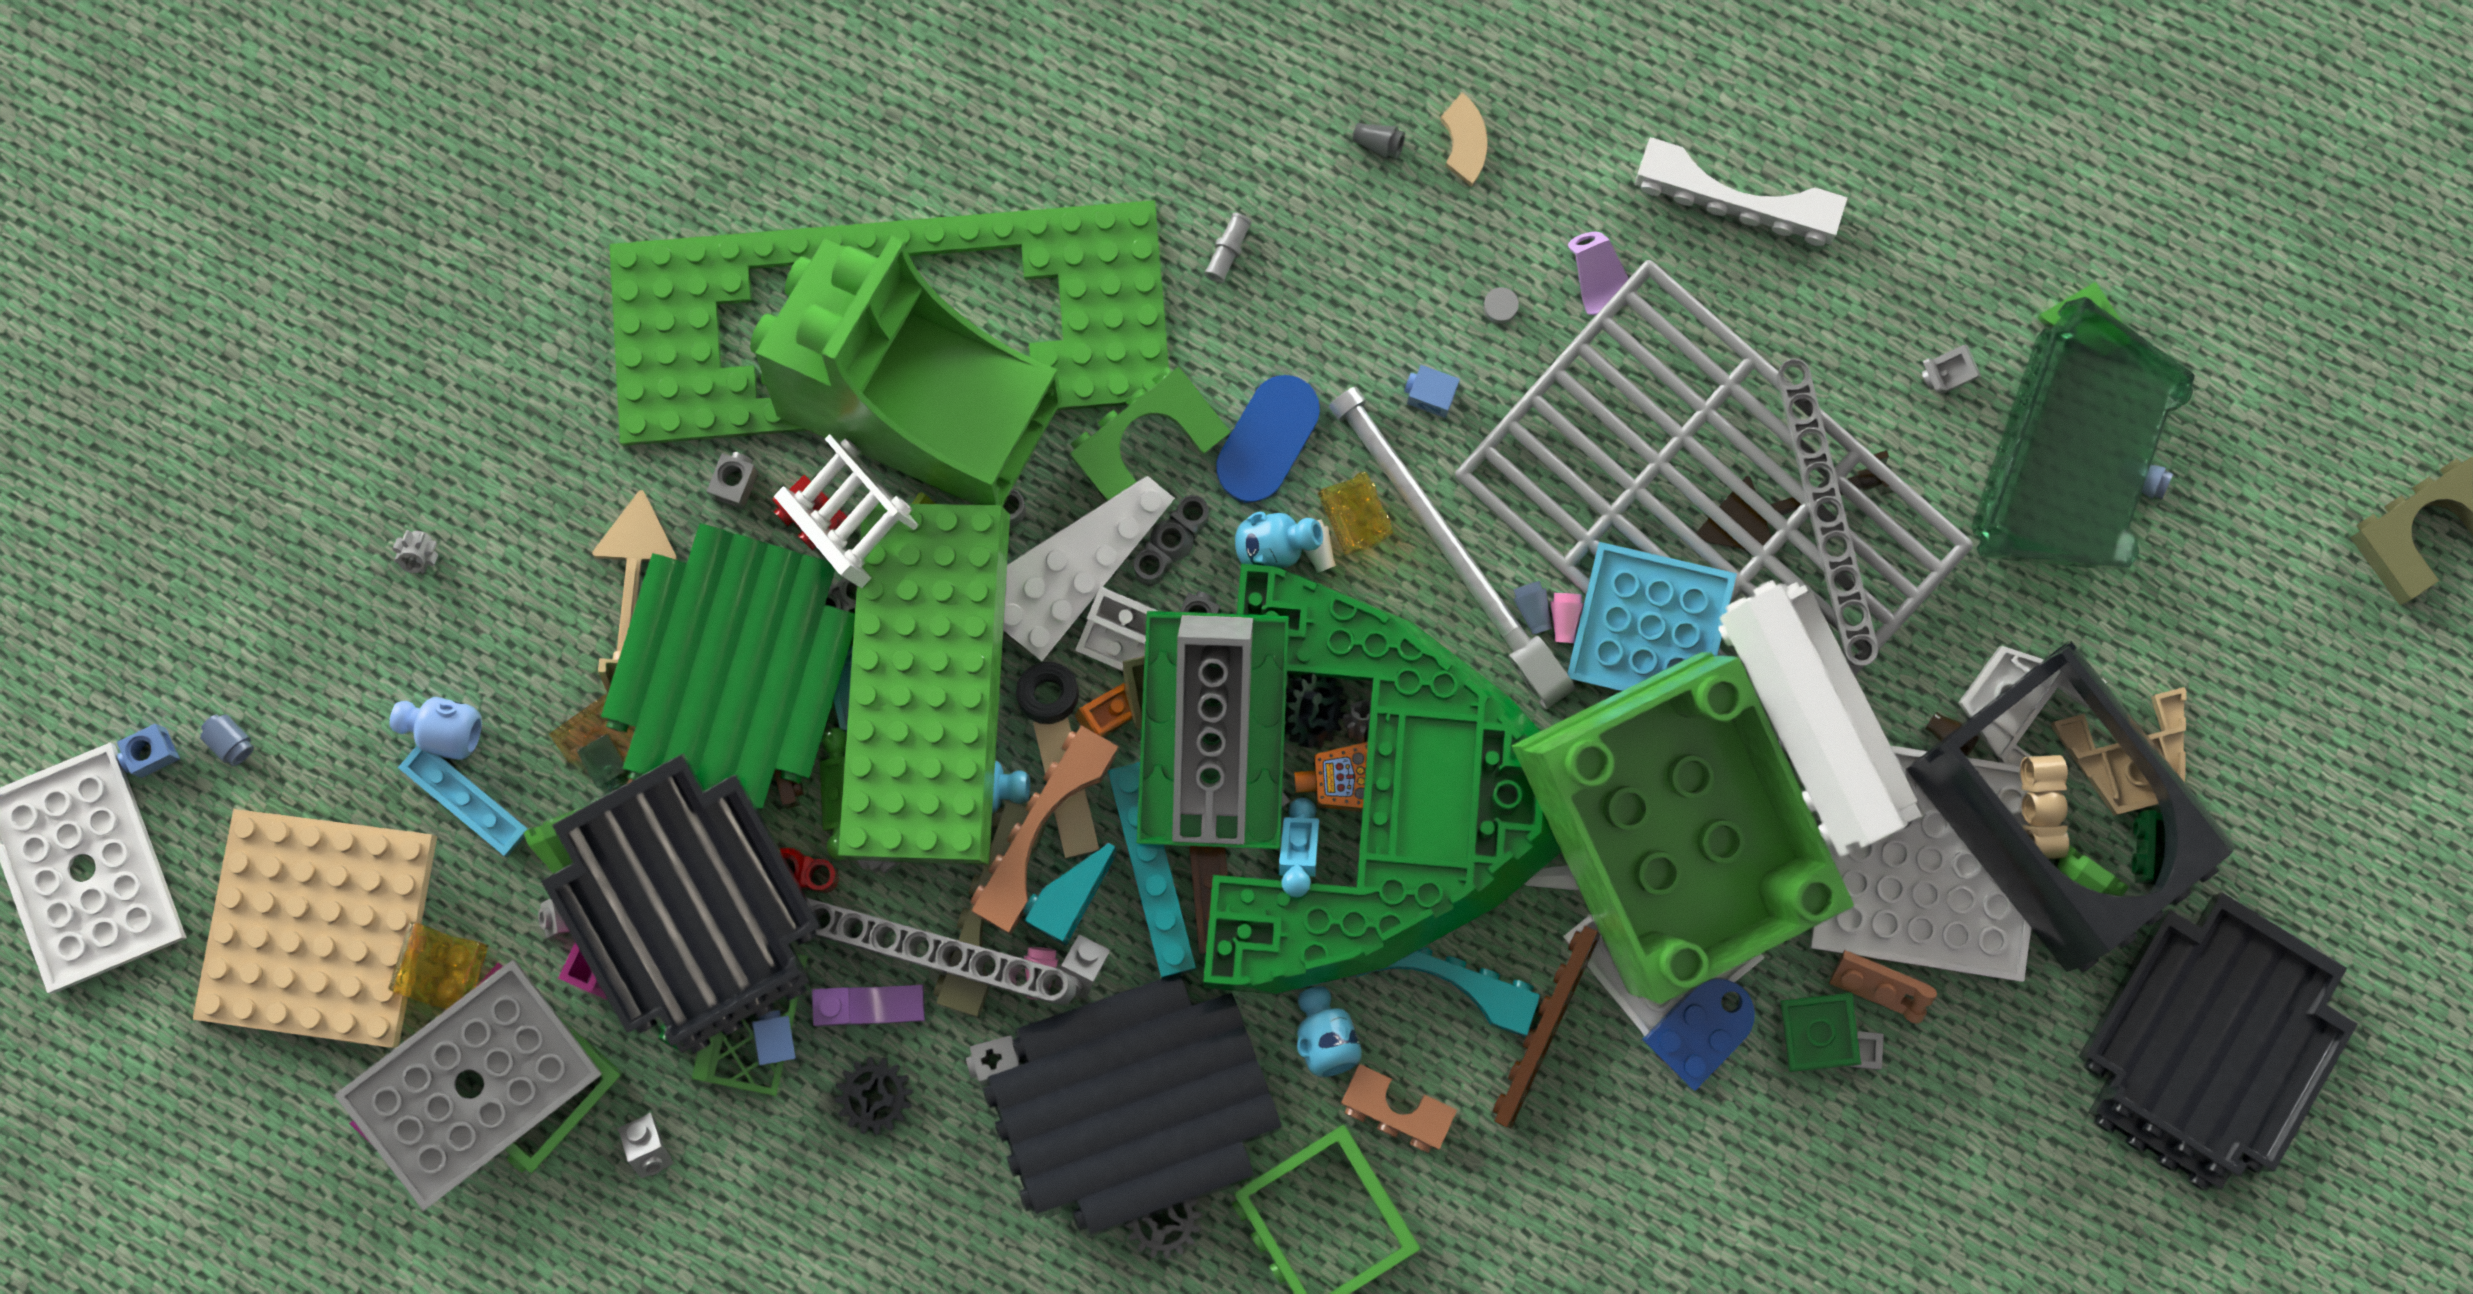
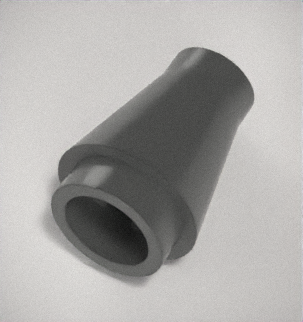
[1352,122,1405,159]

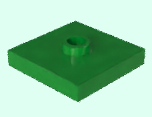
[1780,993,1862,1072]

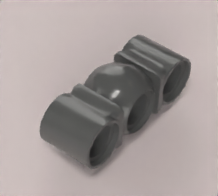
[1134,495,1209,586]

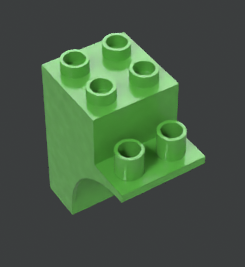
[750,235,1062,506]

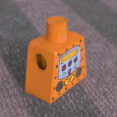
[1294,742,1368,812]

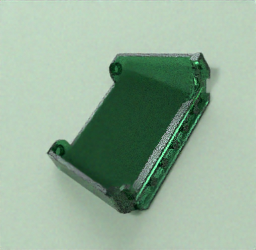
[1971,297,2195,570]

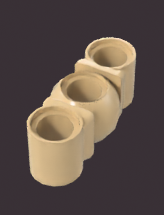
[2020,755,2069,859]

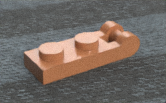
[1829,950,1937,1024]

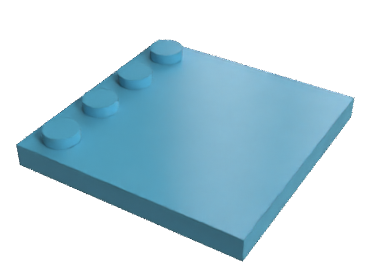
[1567,542,1737,691]

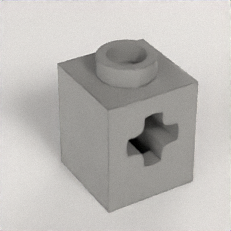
[966,1035,1021,1085]

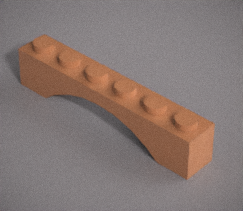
[970,725,1119,935]

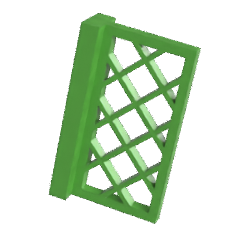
[691,953,808,1096]

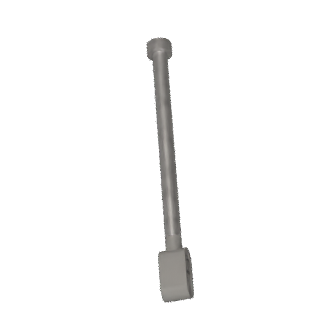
[1329,387,1575,710]

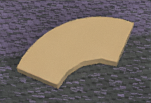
[1440,92,1487,187]

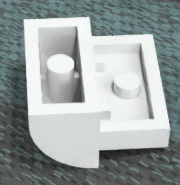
[1075,587,1157,671]

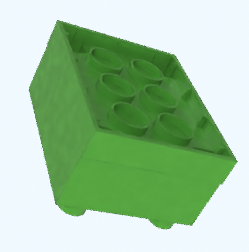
[1512,652,1855,1005]

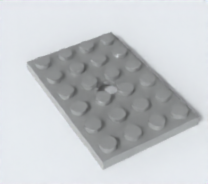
[334,959,603,1211]

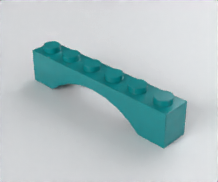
[1108,762,1196,978]
[1352,947,1540,1037]

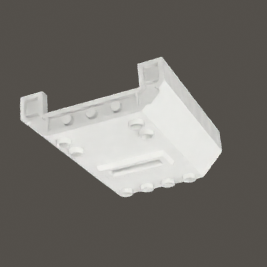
[1719,580,1925,857]

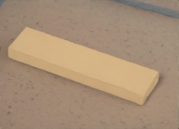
[1033,717,1099,859]

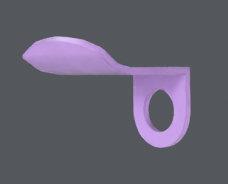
[1568,232,1637,315]

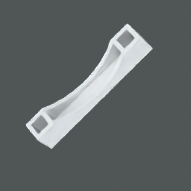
[1634,137,1847,246]

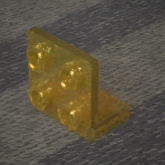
[388,922,489,1010]

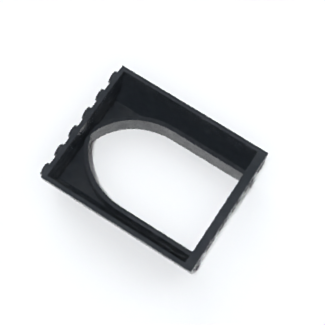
[1906,641,2235,973]

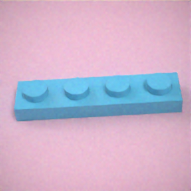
[398,746,528,857]

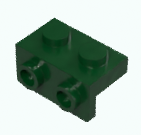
[2131,810,2165,885]

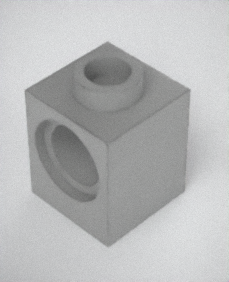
[706,452,759,510]

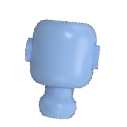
[390,697,482,760]

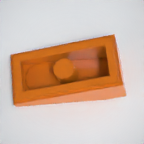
[1075,683,1133,738]

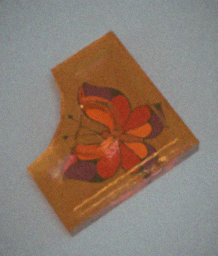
[549,693,634,771]

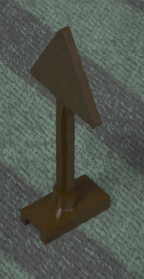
[1696,450,1894,554]

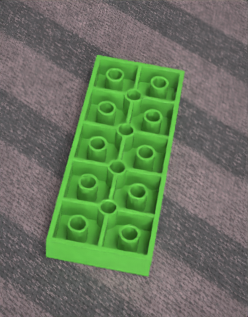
[838,503,1010,865]

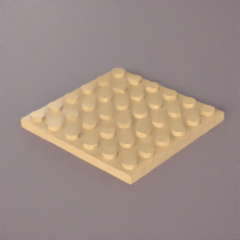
[192,809,437,1048]

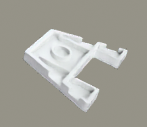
[1958,646,2107,766]

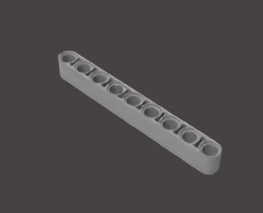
[1777,358,1878,666]
[807,898,1076,1005]

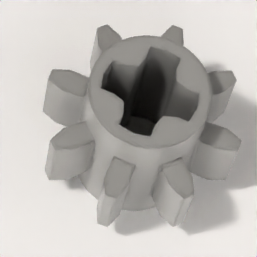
[392,530,439,573]

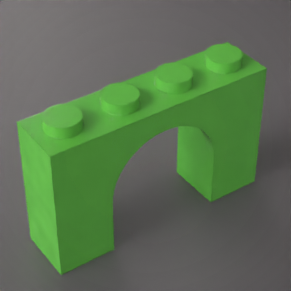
[1068,366,1230,502]

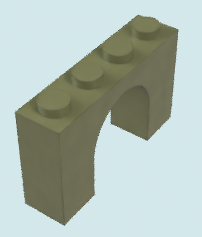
[2350,456,2473,605]

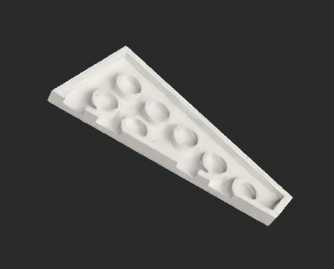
[1003,476,1175,661]

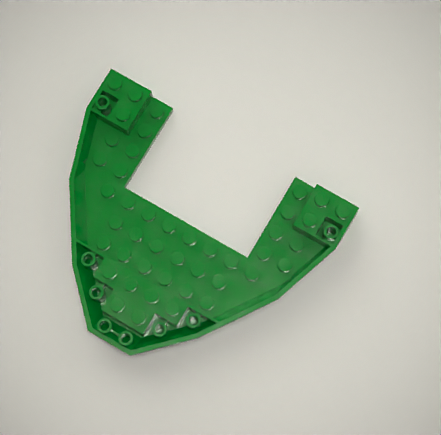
[1203,564,1562,995]

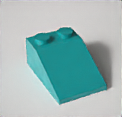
[1023,843,1118,946]

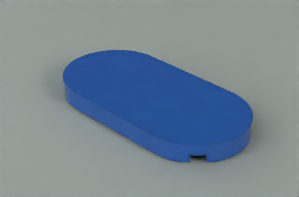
[1216,375,1320,503]

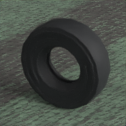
[1016,662,1079,724]

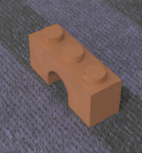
[1340,1064,1457,1153]

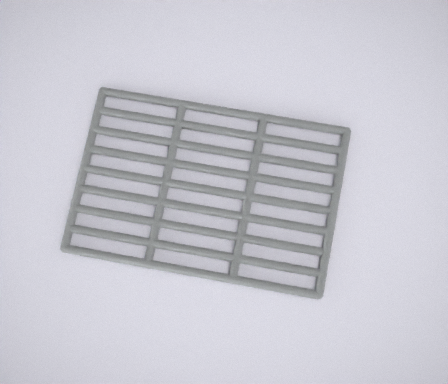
[1455,260,1973,753]

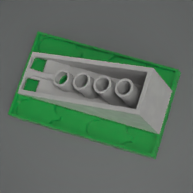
[1136,611,1289,849]

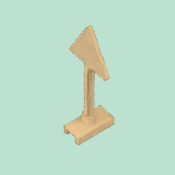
[592,490,677,694]

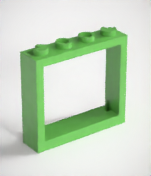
[456,1013,623,1174]
[1231,1124,1421,1294]

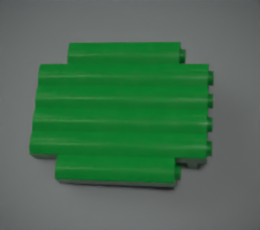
[601,523,855,811]

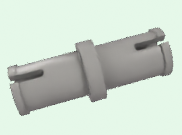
[1204,213,1252,283]

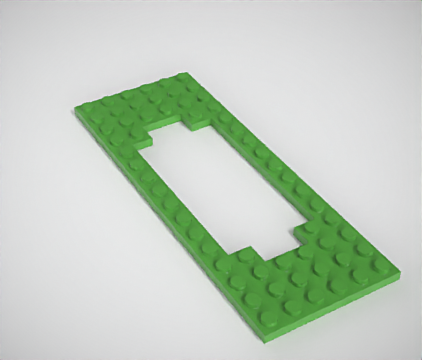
[609,200,1169,446]

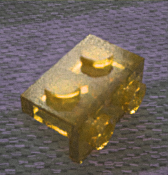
[1317,471,1393,556]

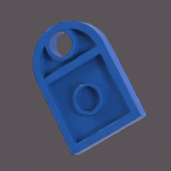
[1642,978,1755,1091]

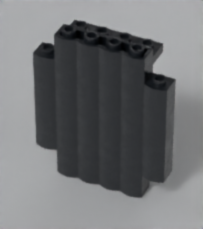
[541,753,821,1054]
[2078,892,2358,1192]
[983,973,1282,1238]

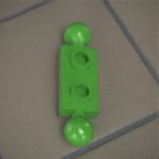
[820,727,847,860]

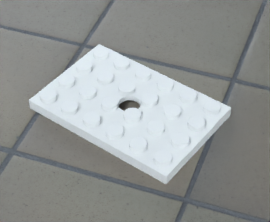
[0,743,187,994]

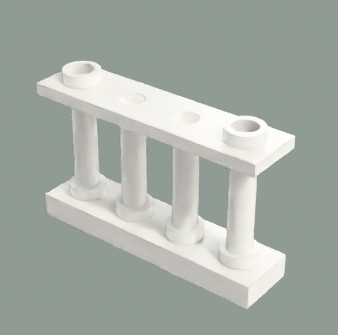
[774,434,918,588]

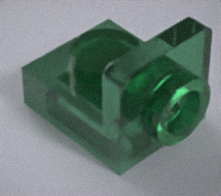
[576,734,630,792]

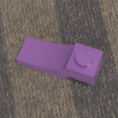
[812,985,925,1027]

